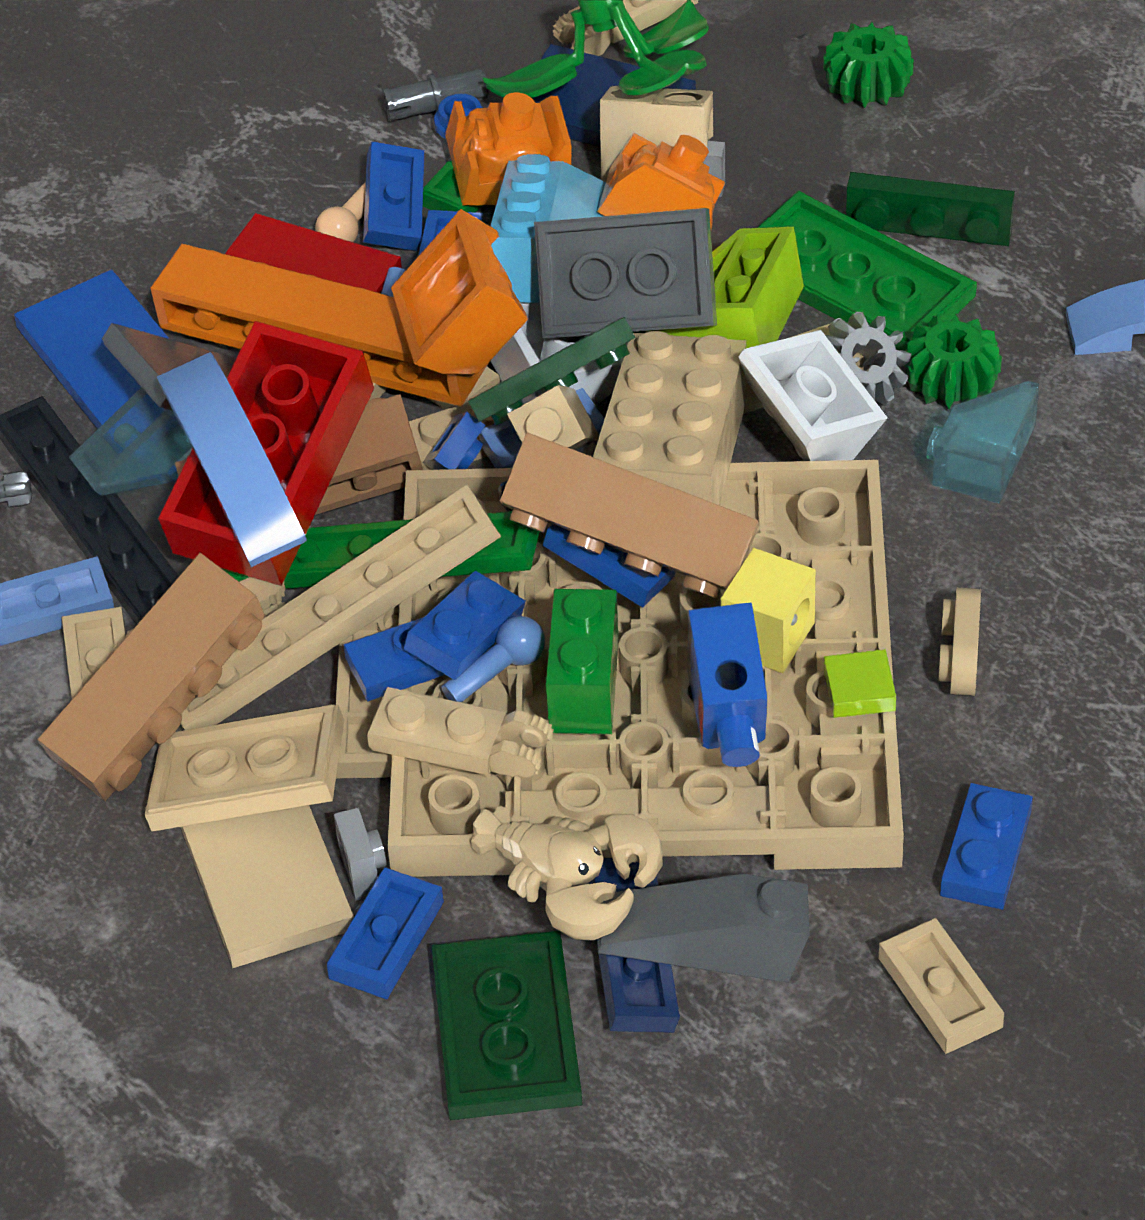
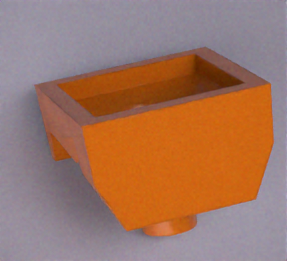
[445,92,572,205]
[597,133,725,230]
[391,209,528,374]

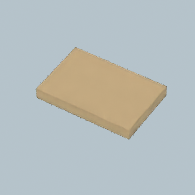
[145,704,344,831]
[181,805,354,968]

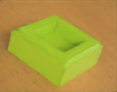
[824,649,896,718]

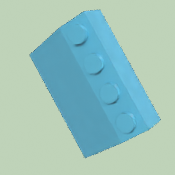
[491,154,606,303]

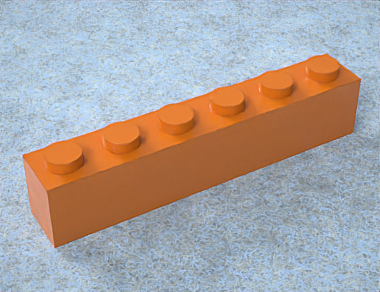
[150,244,488,407]

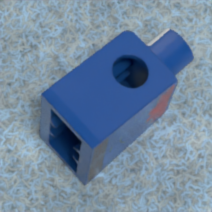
[687,602,767,767]

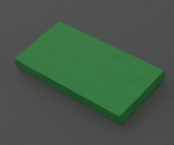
[757,191,977,351]

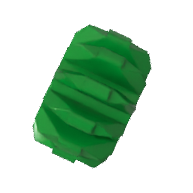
[823,21,914,108]
[904,313,1002,409]

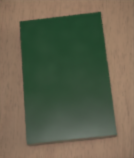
[432,931,583,1121]

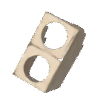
[600,86,713,182]

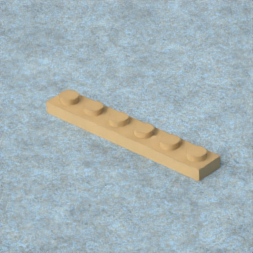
[181,484,501,730]

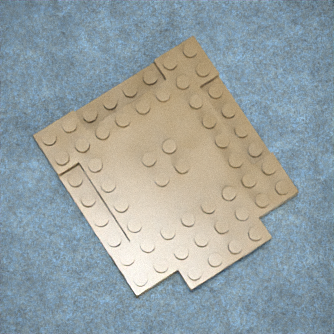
[336,460,904,877]

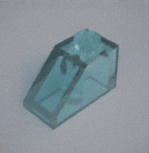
[926,381,1039,503]
[69,387,193,495]

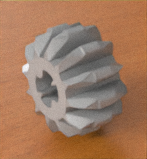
[825,312,911,405]

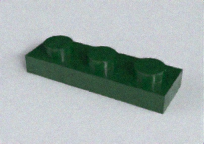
[846,172,1015,247]
[468,316,636,426]

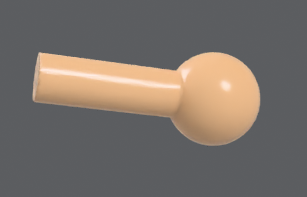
[315,182,366,242]

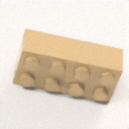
[593,331,747,505]

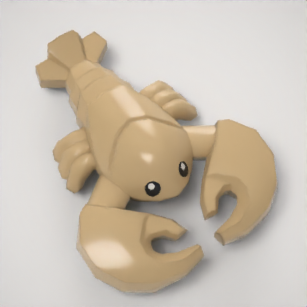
[471,806,663,940]

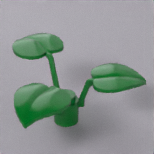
[482,0,709,98]

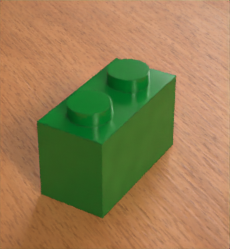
[546,589,619,734]

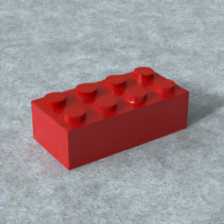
[158,321,374,586]

